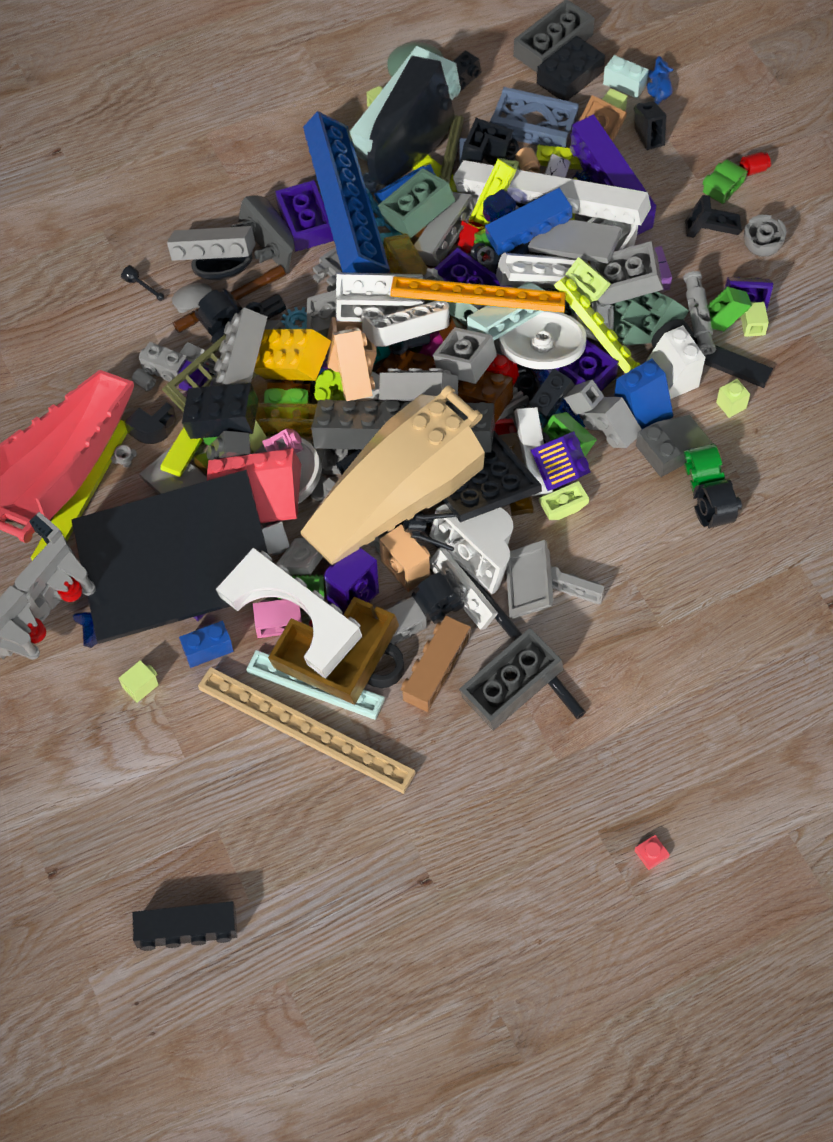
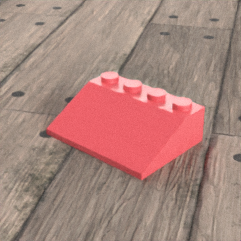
[207,448,301,523]

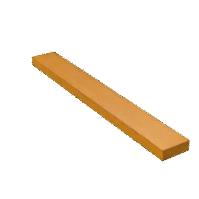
[391,277,566,313]

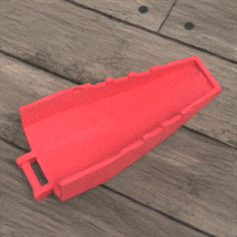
[0,370,134,543]

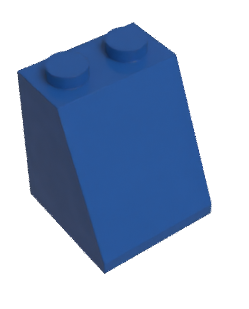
[614,359,673,430]

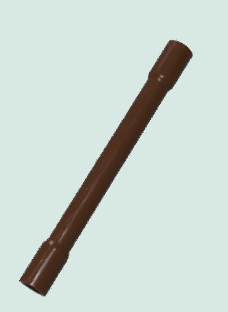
[173,265,286,333]

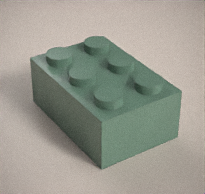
[378,168,455,239]

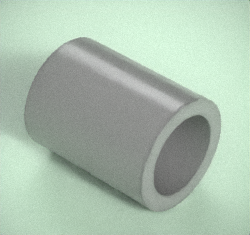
[132,368,156,391]

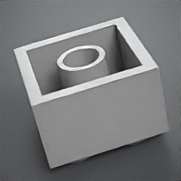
[433,327,497,384]

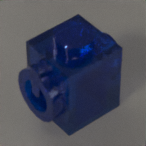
[483,189,516,222]

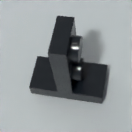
[685,195,742,238]

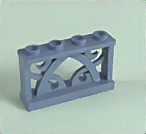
[490,87,579,148]

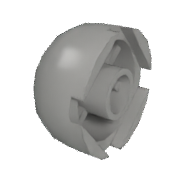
[744,215,787,257]

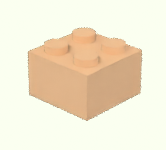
[379,525,430,592]

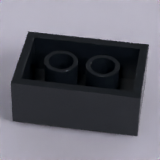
[536,35,605,101]
[182,382,259,439]

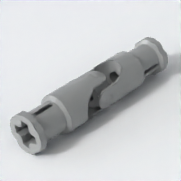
[683,271,716,355]

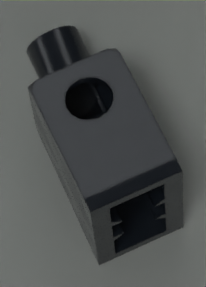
[634,101,666,150]

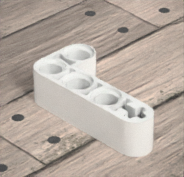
[362,301,450,347]

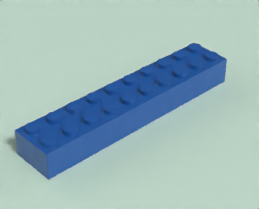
[303,111,390,274]

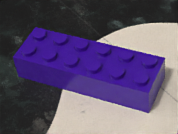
[570,114,656,235]

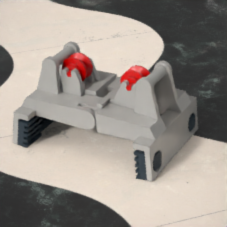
[0,512,96,660]

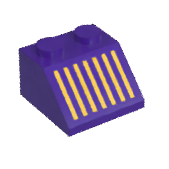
[531,431,591,491]

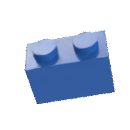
[179,620,234,668]

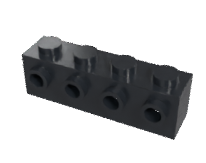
[132,901,238,951]

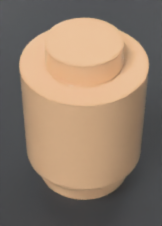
[515,147,540,173]

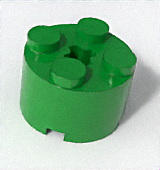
[684,443,725,492]

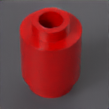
[739,152,771,176]

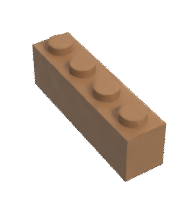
[401,616,471,712]

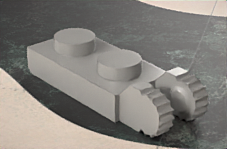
[551,566,605,605]

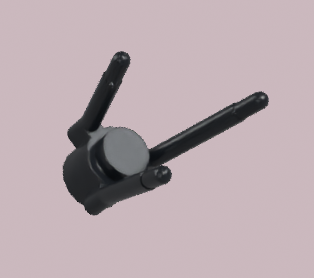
[403,513,455,551]

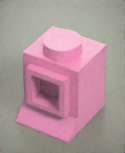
[262,429,303,454]

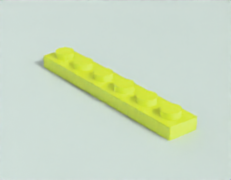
[554,276,641,374]

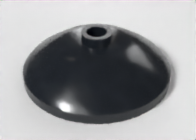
[191,252,253,281]

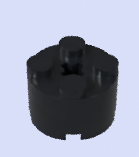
[195,289,243,336]
[693,478,742,529]
[411,571,465,624]

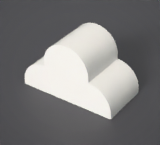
[429,504,513,595]

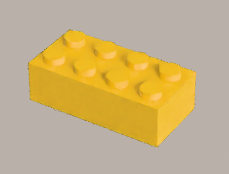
[254,329,331,381]

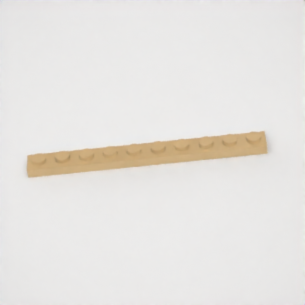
[198,667,415,794]

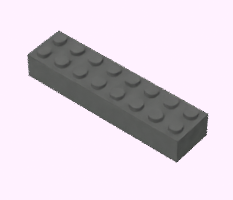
[311,399,495,452]

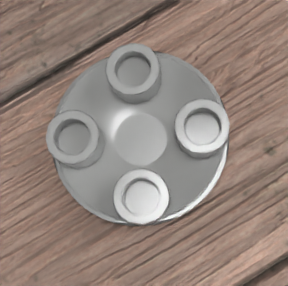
[172,283,212,313]

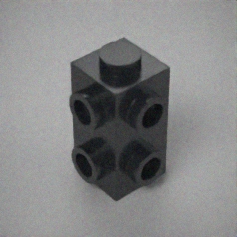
[452,50,482,91]

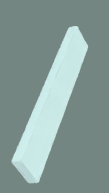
[246,650,385,720]

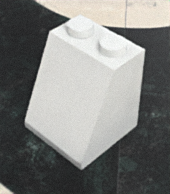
[646,326,705,399]

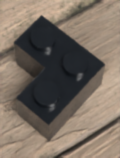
[460,118,514,163]

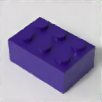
[275,180,334,252]
[324,547,379,615]

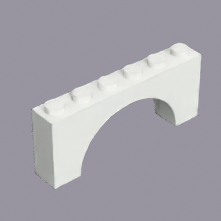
[216,548,362,679]

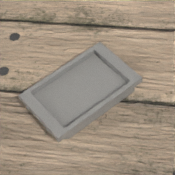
[506,540,553,619]

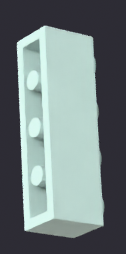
[467,282,545,341]

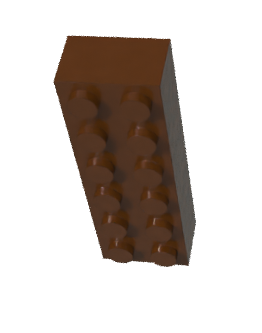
[376,350,513,423]

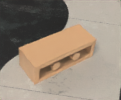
[332,328,375,401]

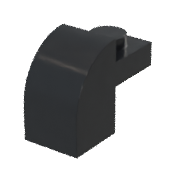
[125,402,176,444]

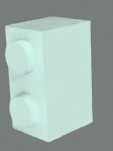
[603,55,649,99]

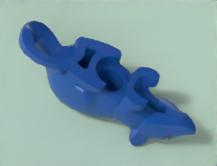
[647,56,673,106]

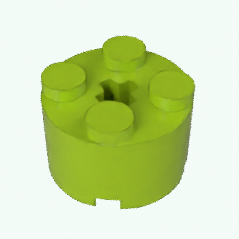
[314,368,346,401]

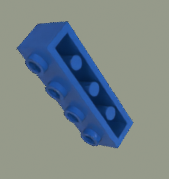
[485,188,572,256]

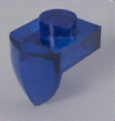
[73,612,98,648]

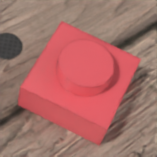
[634,835,670,870]

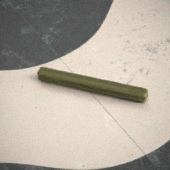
[439,115,464,183]

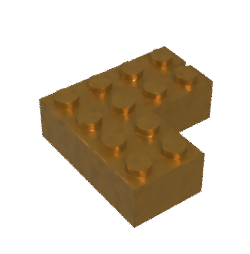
[268,597,399,705]

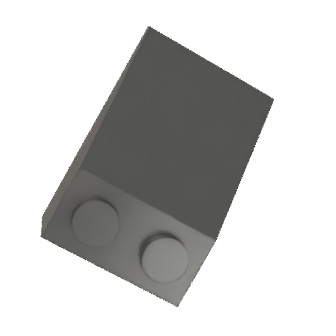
[636,415,713,477]

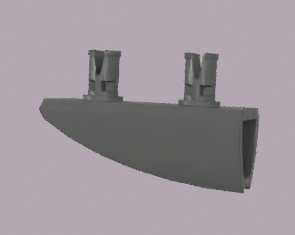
[231,195,295,274]

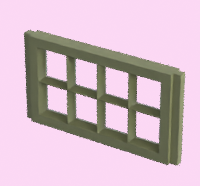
[162,334,257,412]

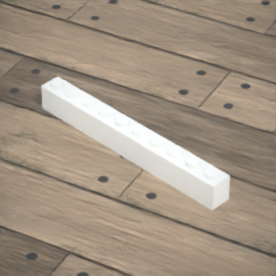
[453,160,651,226]

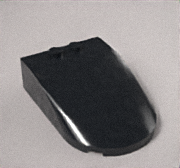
[367,55,455,186]

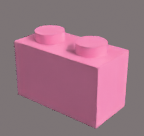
[253,599,302,638]

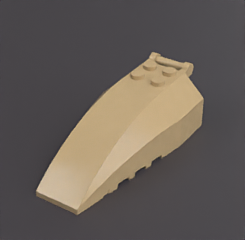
[301,385,485,565]

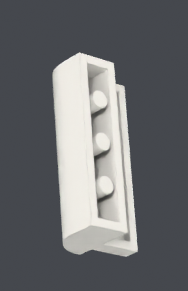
[496,253,588,290]
[336,272,423,322]

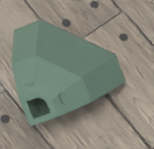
[611,292,689,345]

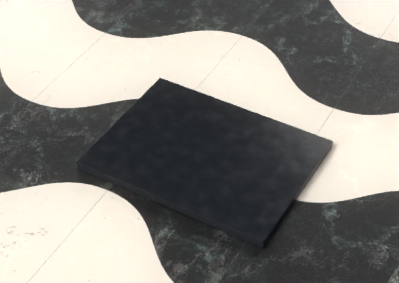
[71,470,269,644]

